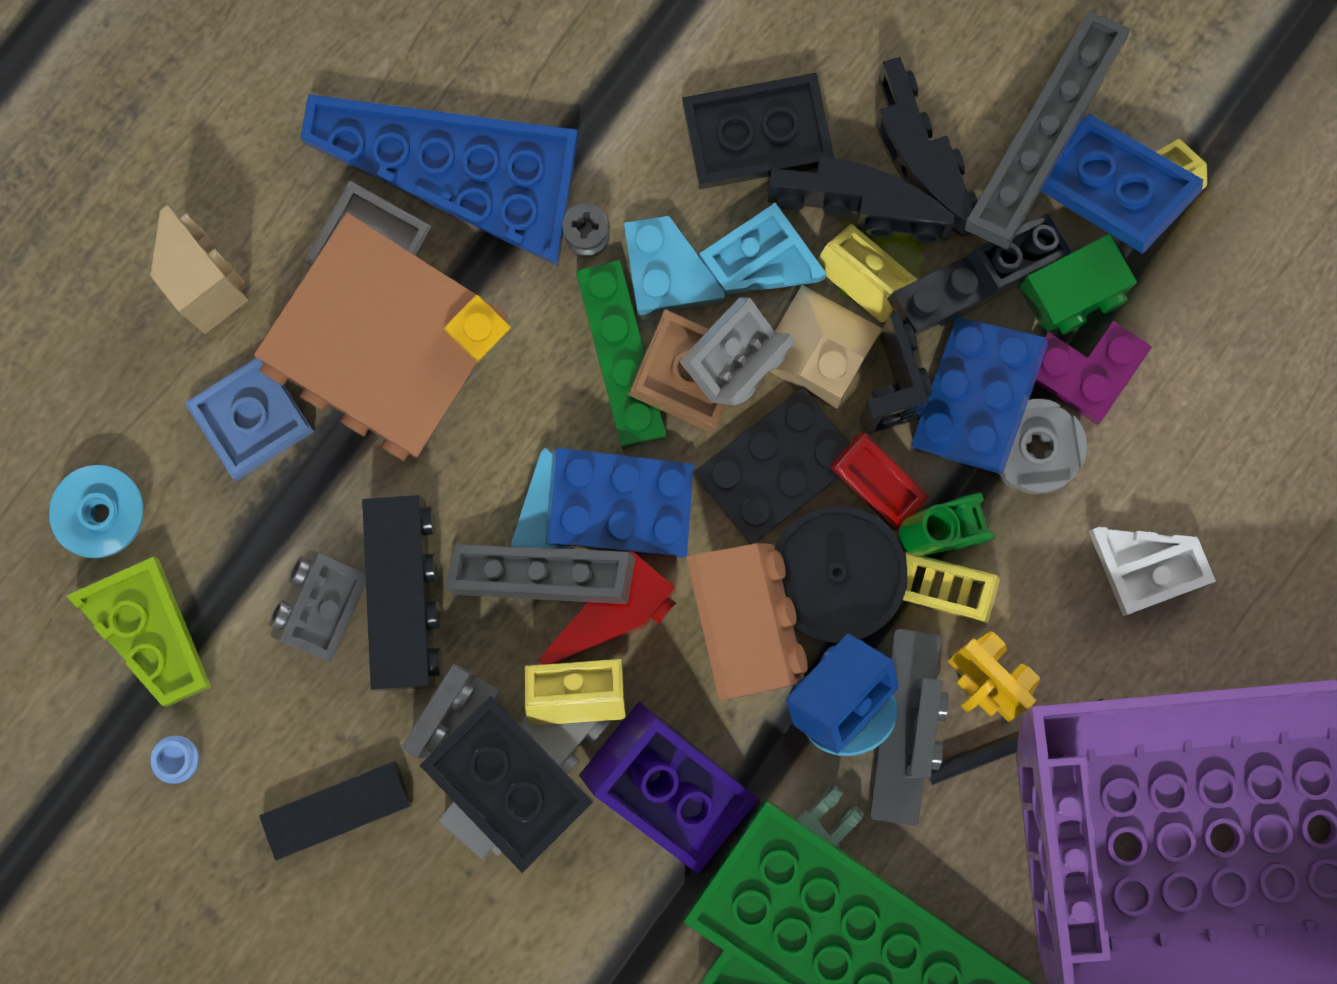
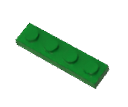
[575,260,667,450]

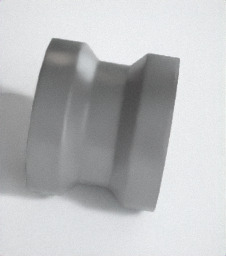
[562,203,610,258]

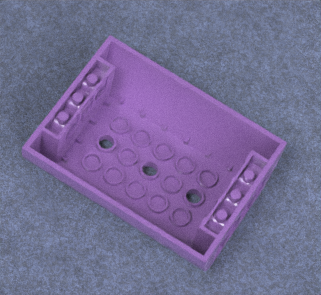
[1016,680,1337,984]

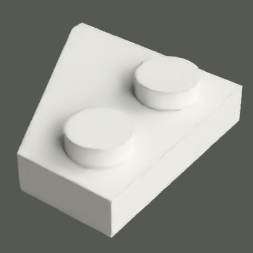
[1088,527,1216,616]

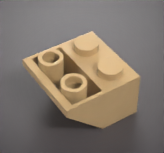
[150,205,249,334]

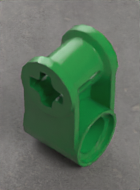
[899,493,996,556]

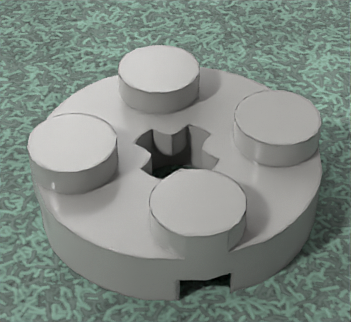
[999,399,1087,494]

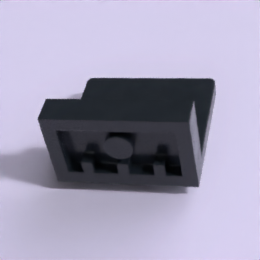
[859,312,932,435]

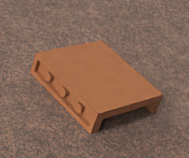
[254,213,508,461]

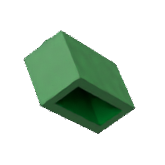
[1019,234,1137,335]

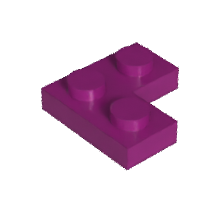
[1035,321,1152,425]

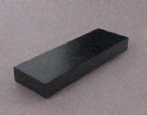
[259,761,412,861]

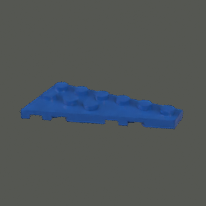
[300,94,579,266]

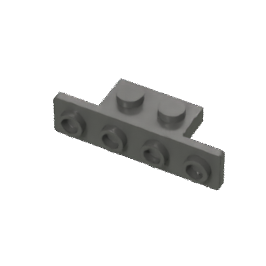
[870,629,949,826]

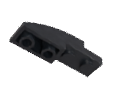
[875,57,978,237]
[767,156,954,243]
[887,213,1071,336]

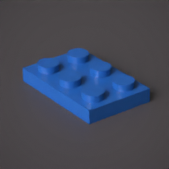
[1041,114,1203,254]
[911,317,1048,474]
[545,448,694,558]

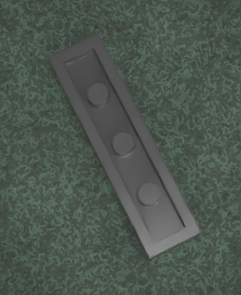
[445,544,636,604]

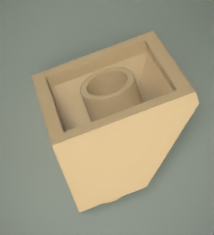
[769,285,882,409]

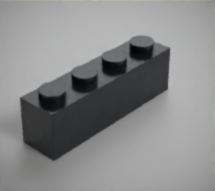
[362,495,442,691]

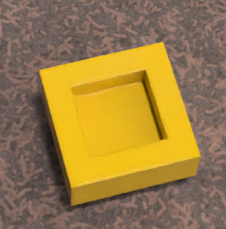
[444,295,511,363]

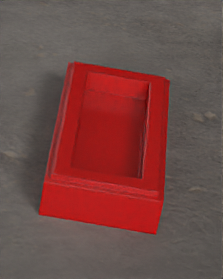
[829,432,929,531]

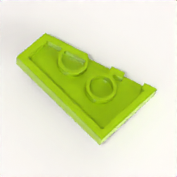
[66,557,211,707]

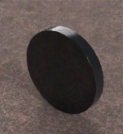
[775,505,908,643]

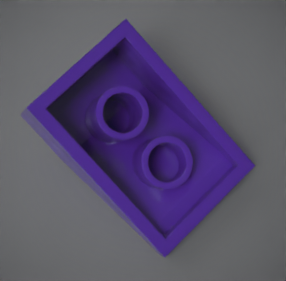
[579,701,759,874]

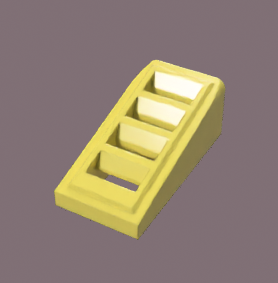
[903,551,1000,624]

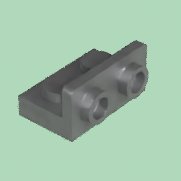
[269,550,366,662]
[401,664,499,759]

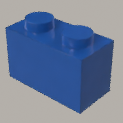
[786,633,899,754]

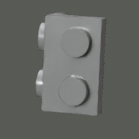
[680,297,795,406]

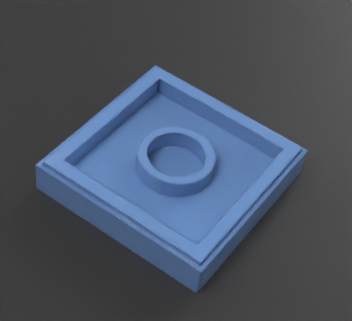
[185,358,315,481]

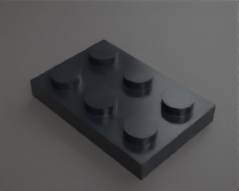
[682,73,834,190]
[693,387,850,544]
[419,696,594,873]

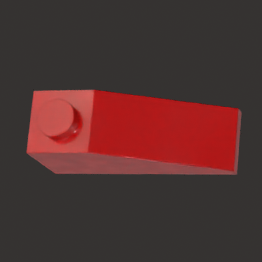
[538,551,677,665]

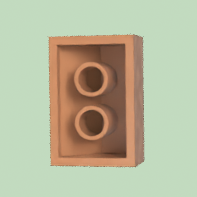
[686,543,808,701]

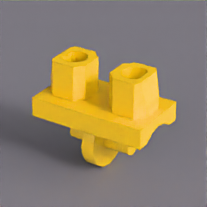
[947,631,1041,722]

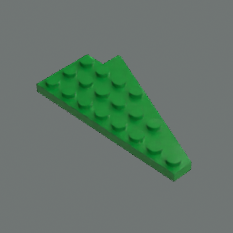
[683,798,1037,984]

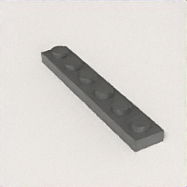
[965,11,1130,249]

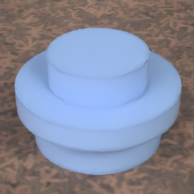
[150,736,200,784]

